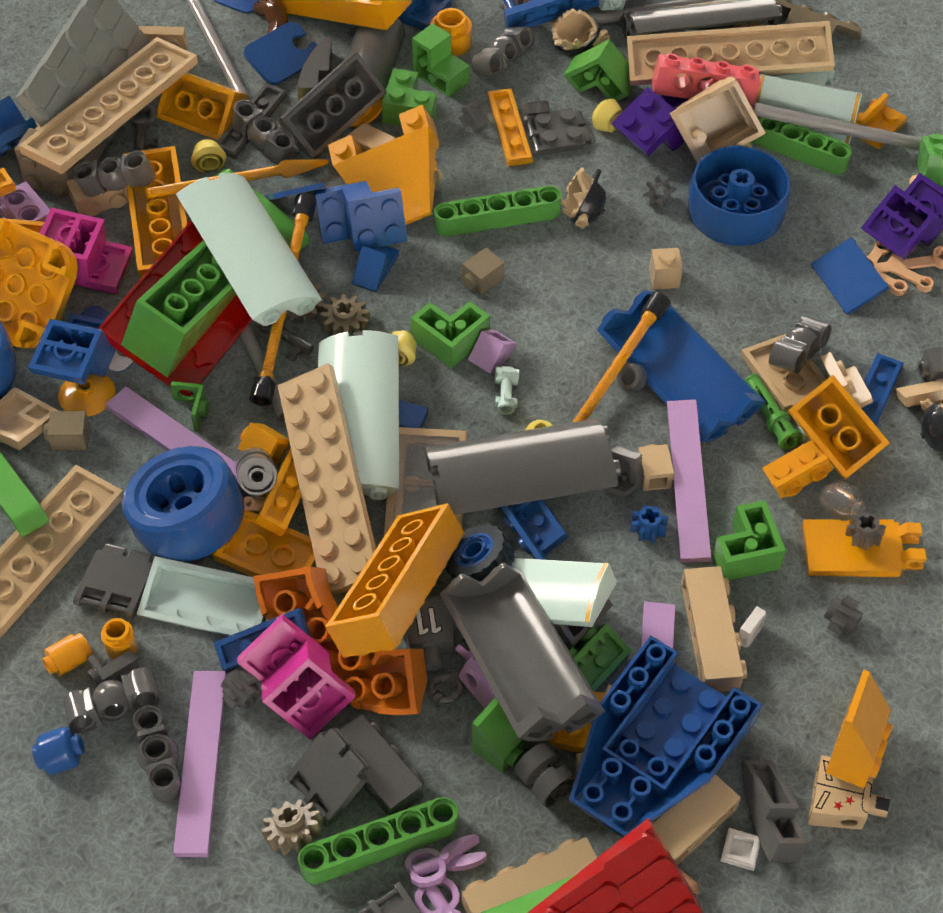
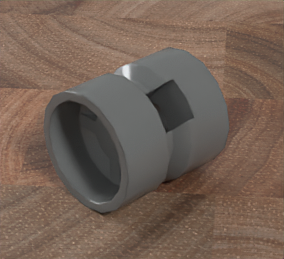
[235,447,277,496]
[514,743,576,807]

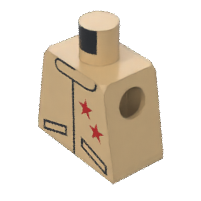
[807,755,890,830]

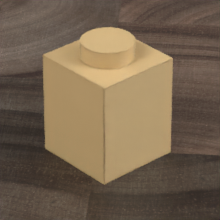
[649,248,683,289]
[638,444,674,491]

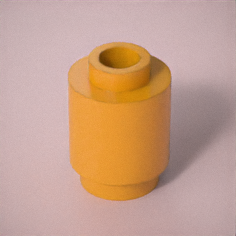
[101,618,138,660]
[42,633,92,677]

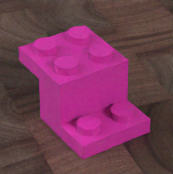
[40,207,133,294]
[237,614,356,739]

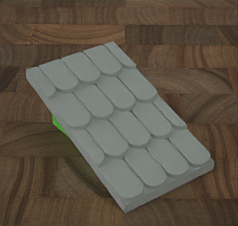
[15,0,151,162]

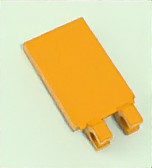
[212,509,316,577]
[802,519,927,577]

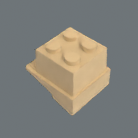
[669,76,765,164]

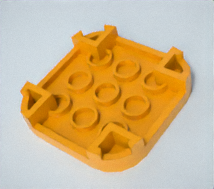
[0,220,78,349]

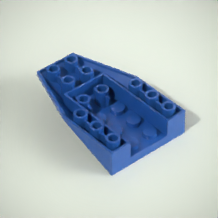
[569,636,762,838]

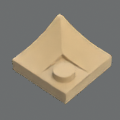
[0,387,59,451]

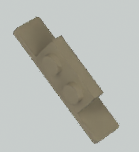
[774,0,862,40]

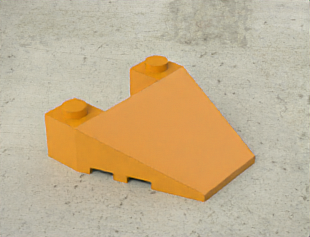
[328,104,439,225]

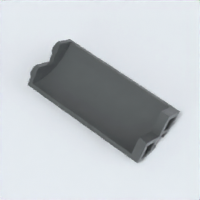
[620,0,782,40]
[424,418,621,515]
[440,562,605,741]

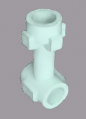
[494,366,519,415]

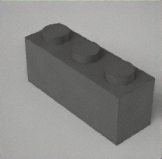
[339,714,424,816]

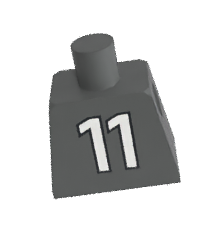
[403,596,455,671]

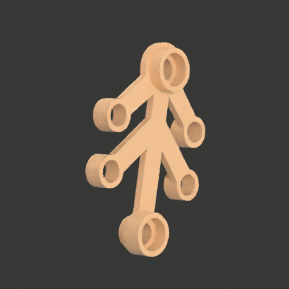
[866,241,943,296]

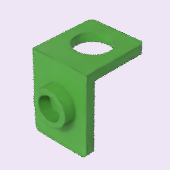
[171,381,209,431]

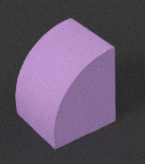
[468,330,516,374]

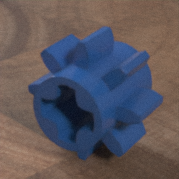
[630,505,668,544]

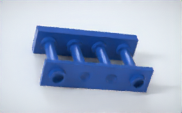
[503,0,599,28]

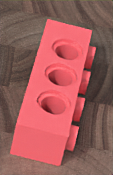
[652,54,761,108]

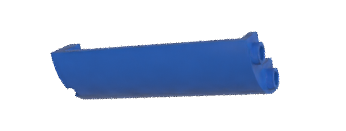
[597,290,766,442]

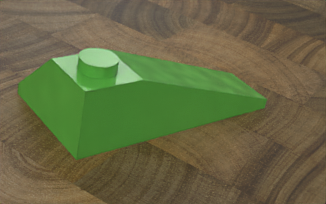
[472,697,526,773]

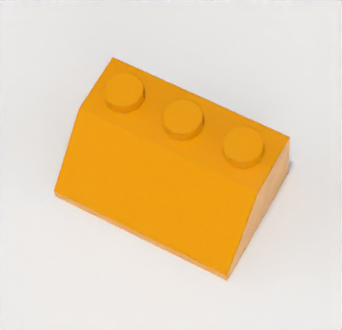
[156,73,248,140]
[788,375,890,480]
[825,669,893,789]

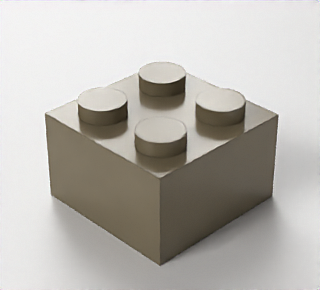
[14,128,82,197]

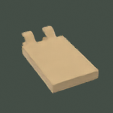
[741,334,827,427]

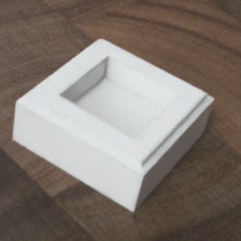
[739,606,767,647]
[721,828,760,871]

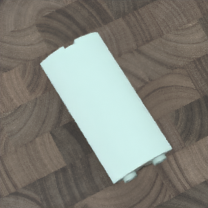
[176,173,322,326]
[318,330,399,500]

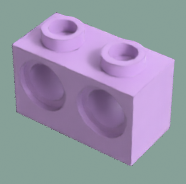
[0,181,50,222]

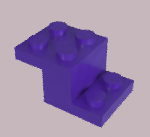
[611,87,689,157]
[861,173,943,260]

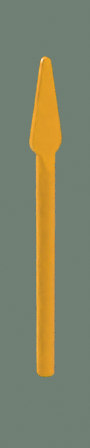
[146,159,329,199]

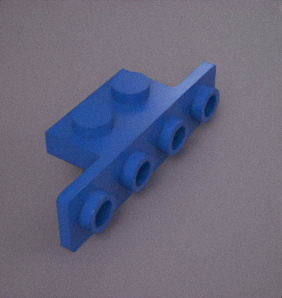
[497,499,570,560]

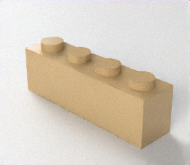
[681,566,747,691]
[652,774,741,866]
[462,837,597,913]

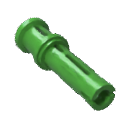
[744,374,803,450]

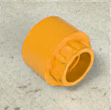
[430,8,472,56]

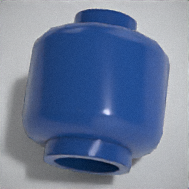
[32,727,85,775]

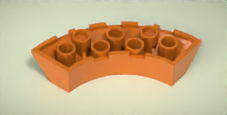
[253,567,427,715]

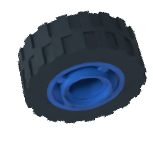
[445,524,515,582]

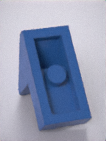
[351,246,399,293]

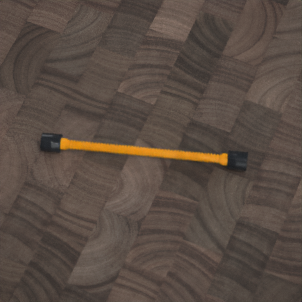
[249,193,317,406]
[573,292,671,422]

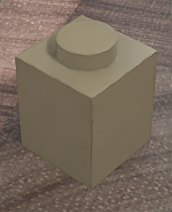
[462,248,505,295]
[44,411,90,451]

